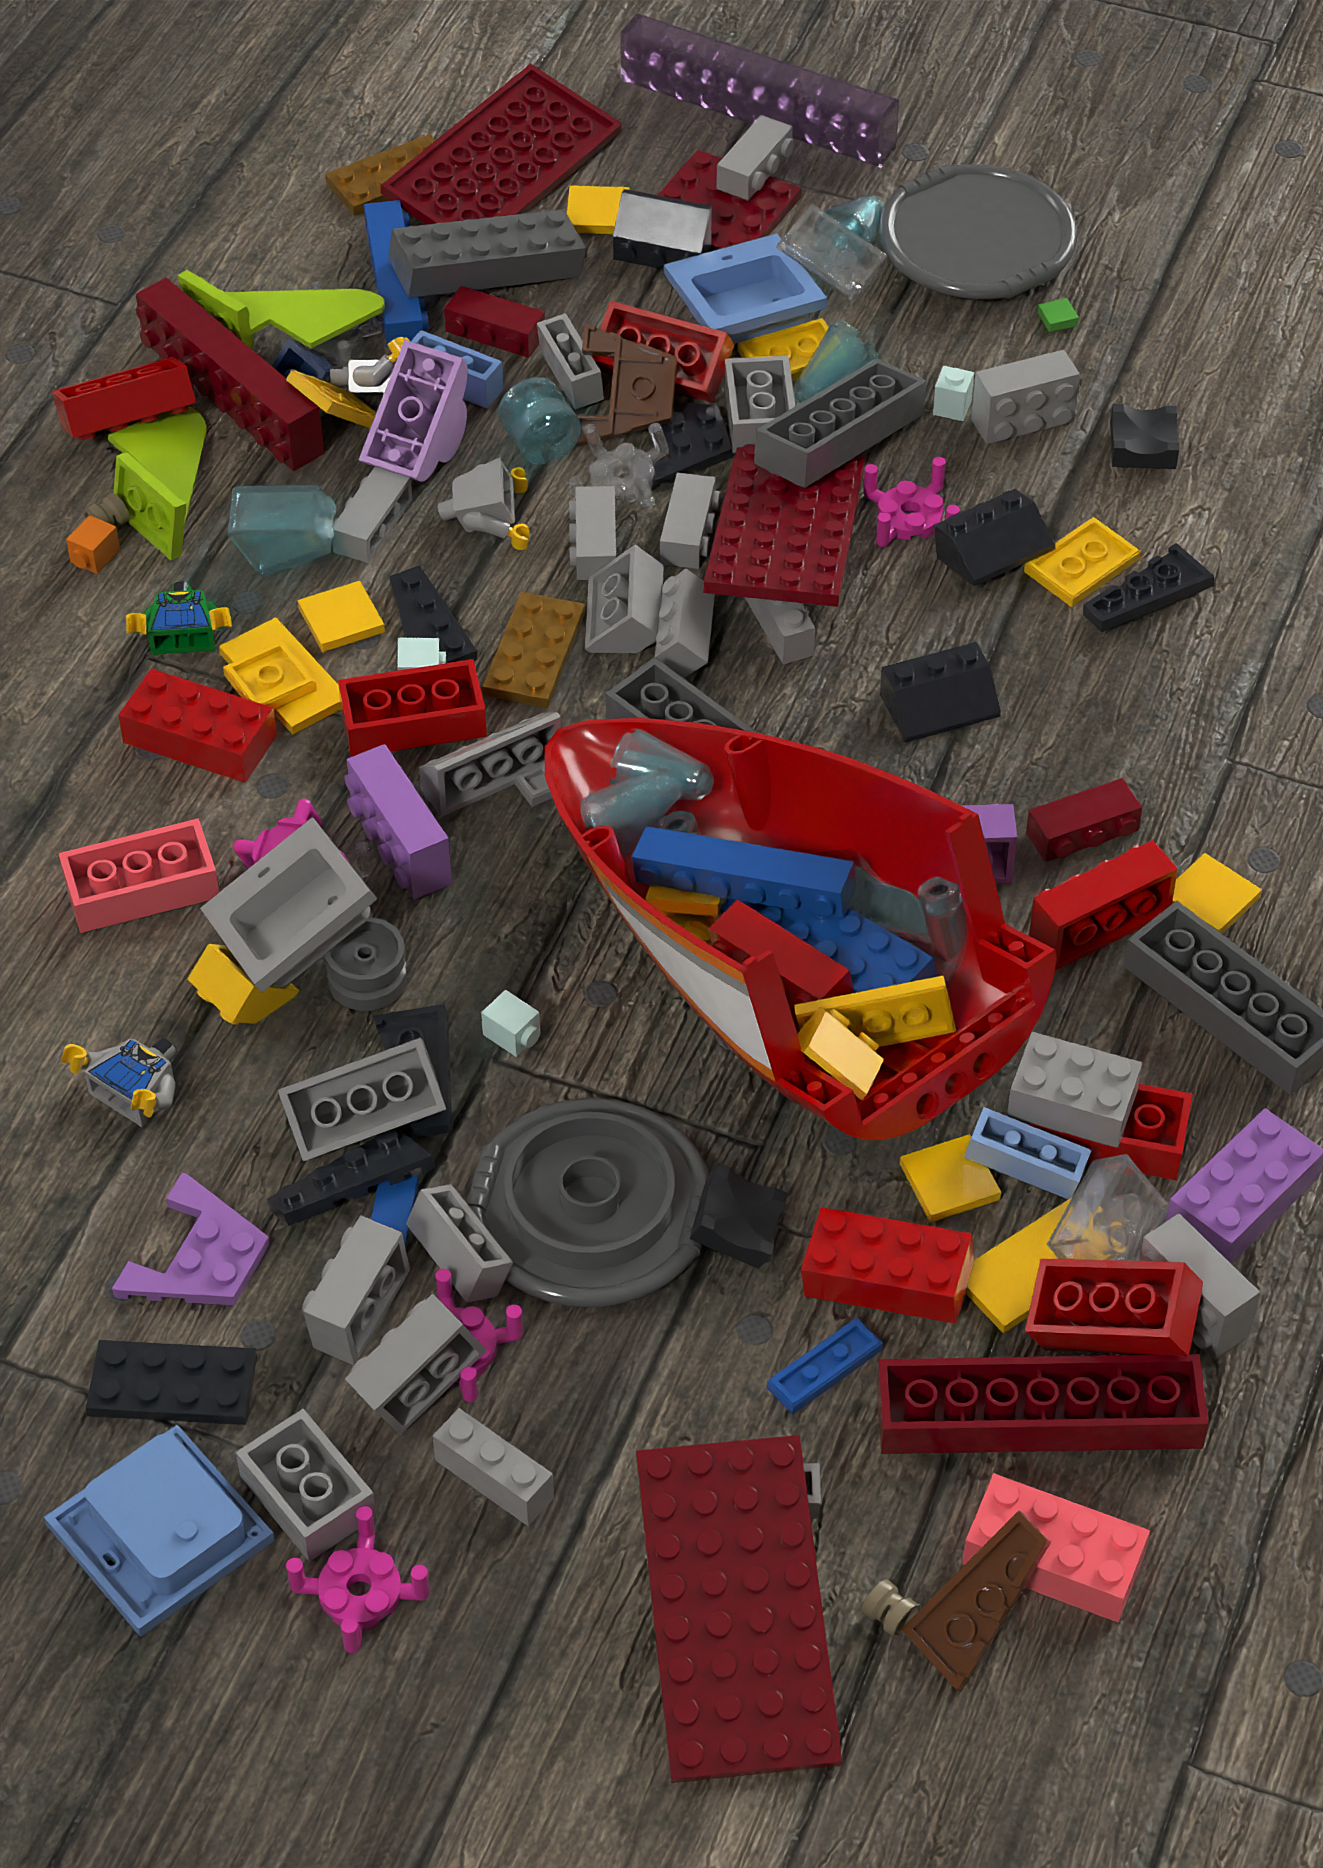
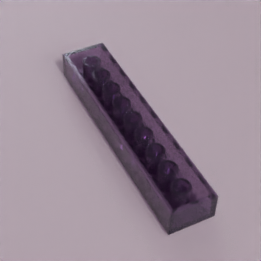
[620,13,899,168]

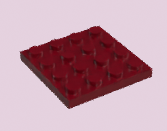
[658,150,802,252]

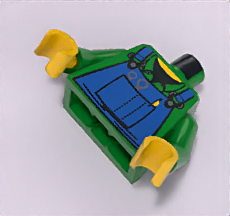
[126,581,232,655]

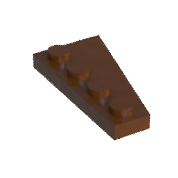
[901,1510,1051,1692]

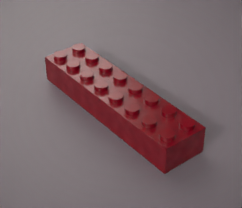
[136,277,324,471]
[876,1354,1209,1454]

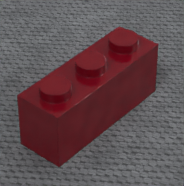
[444,286,545,358]
[1026,778,1143,862]

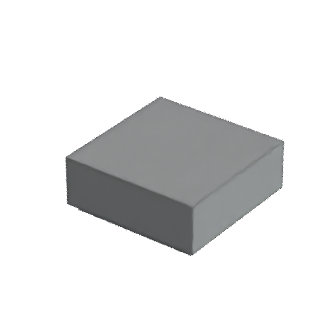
[515,763,553,807]

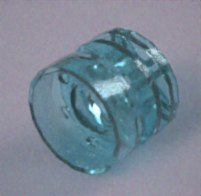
[498,377,581,464]

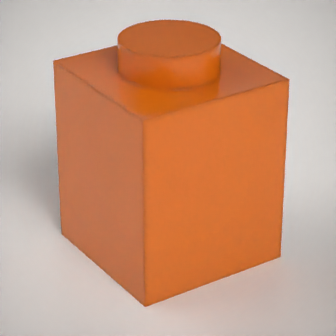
[66,515,120,574]

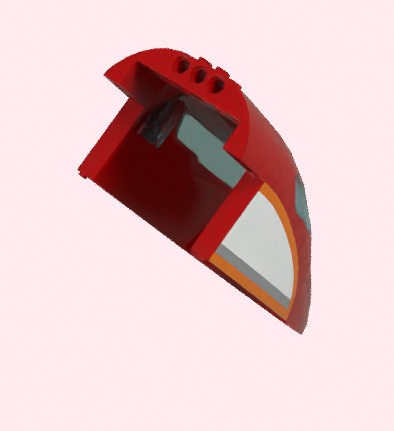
[545,718,1057,1140]

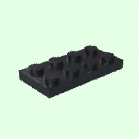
[86,1340,257,1425]

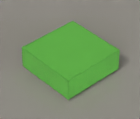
[1037,298,1079,332]

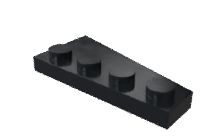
[1083,543,1214,632]
[389,565,478,663]
[373,1004,453,1138]
[267,1127,436,1226]

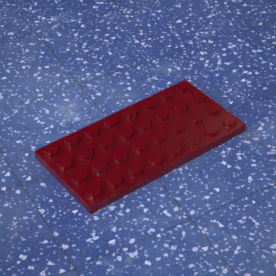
[380,63,622,225]
[703,444,865,607]
[636,1435,842,1783]

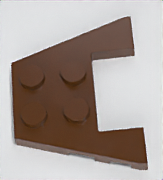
[573,323,678,447]

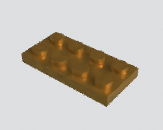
[325,134,435,216]
[482,592,585,708]

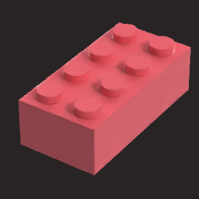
[59,818,219,933]
[962,1473,1150,1623]

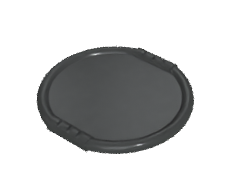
[879,164,1077,299]
[466,1098,710,1307]

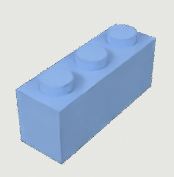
[964,1107,1091,1199]

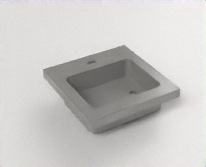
[200,817,377,992]

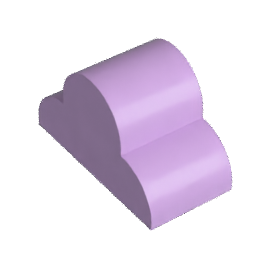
[359,340,468,482]

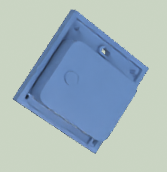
[664,234,827,344]
[44,1425,275,1637]

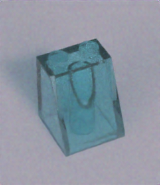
[227,485,336,577]

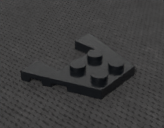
[639,402,732,493]

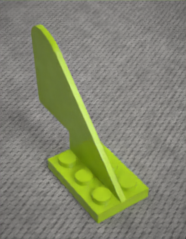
[177,270,385,351]
[108,407,207,560]

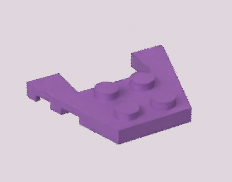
[112,1172,270,1305]

